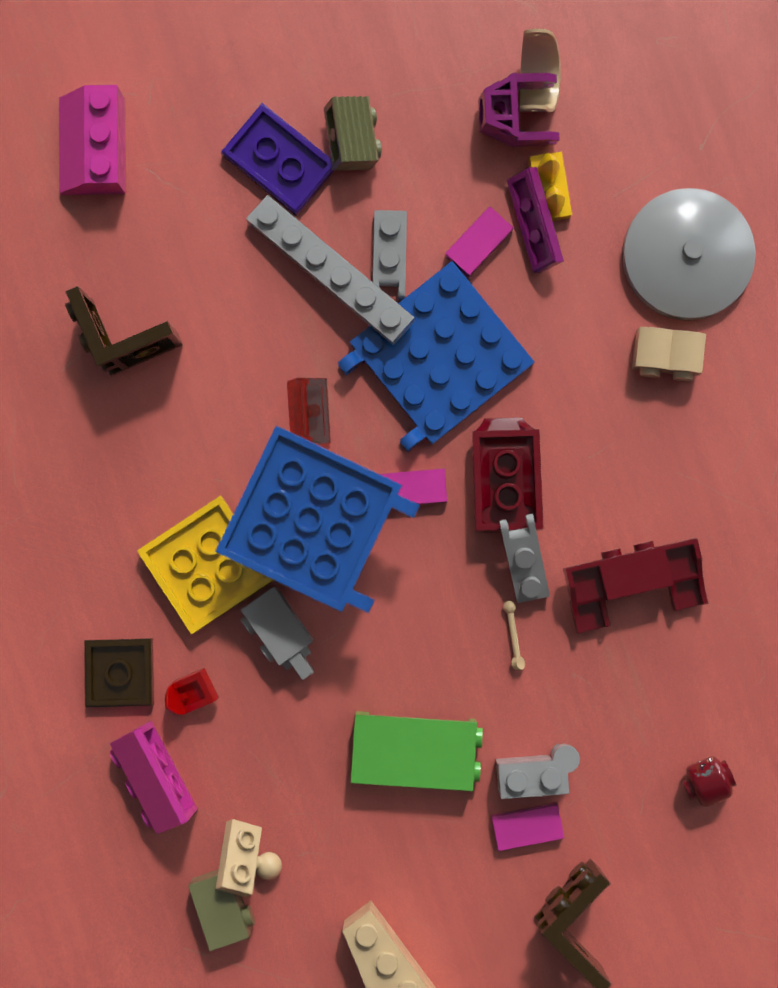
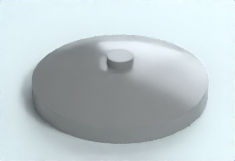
[622,188,756,320]

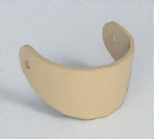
[520,29,561,112]

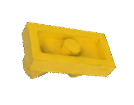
[528,151,572,221]

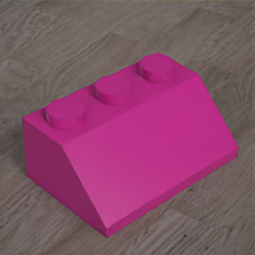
[59,85,126,195]
[110,720,198,834]

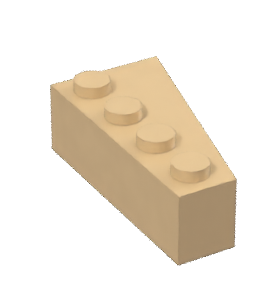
[343,900,436,988]

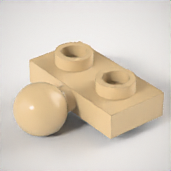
[216,819,282,897]

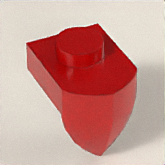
[165,668,219,715]

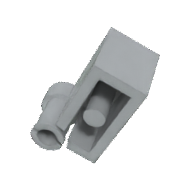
[495,743,580,799]

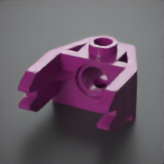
[478,73,560,147]

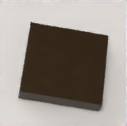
[84,638,154,708]

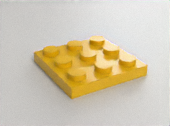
[137,495,274,634]

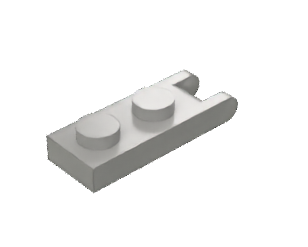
[373,210,407,300]
[499,514,550,603]

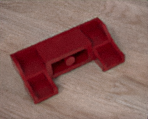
[563,538,708,634]

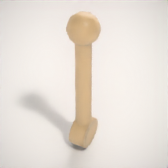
[503,601,525,670]

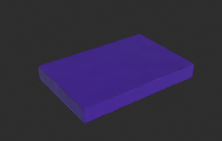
[221,103,334,216]

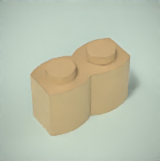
[632,327,706,381]

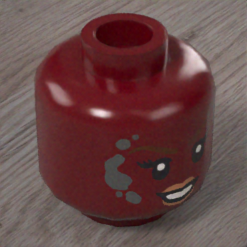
[682,756,736,807]

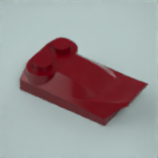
[472,418,544,533]

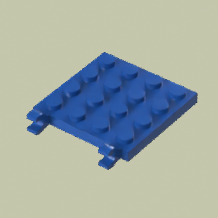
[338,261,535,452]
[215,426,420,613]

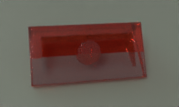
[287,378,331,445]

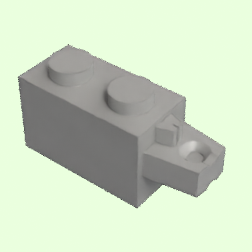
[241,586,315,680]

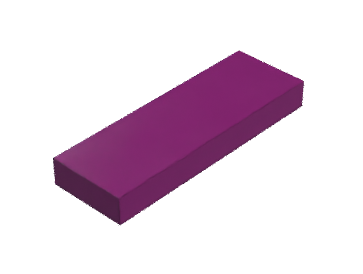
[507,167,564,273]

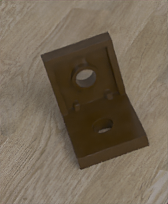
[65,286,183,376]
[534,859,612,988]

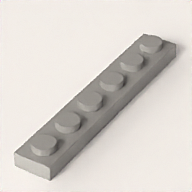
[246,195,415,345]

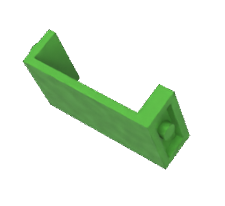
[351,711,483,791]

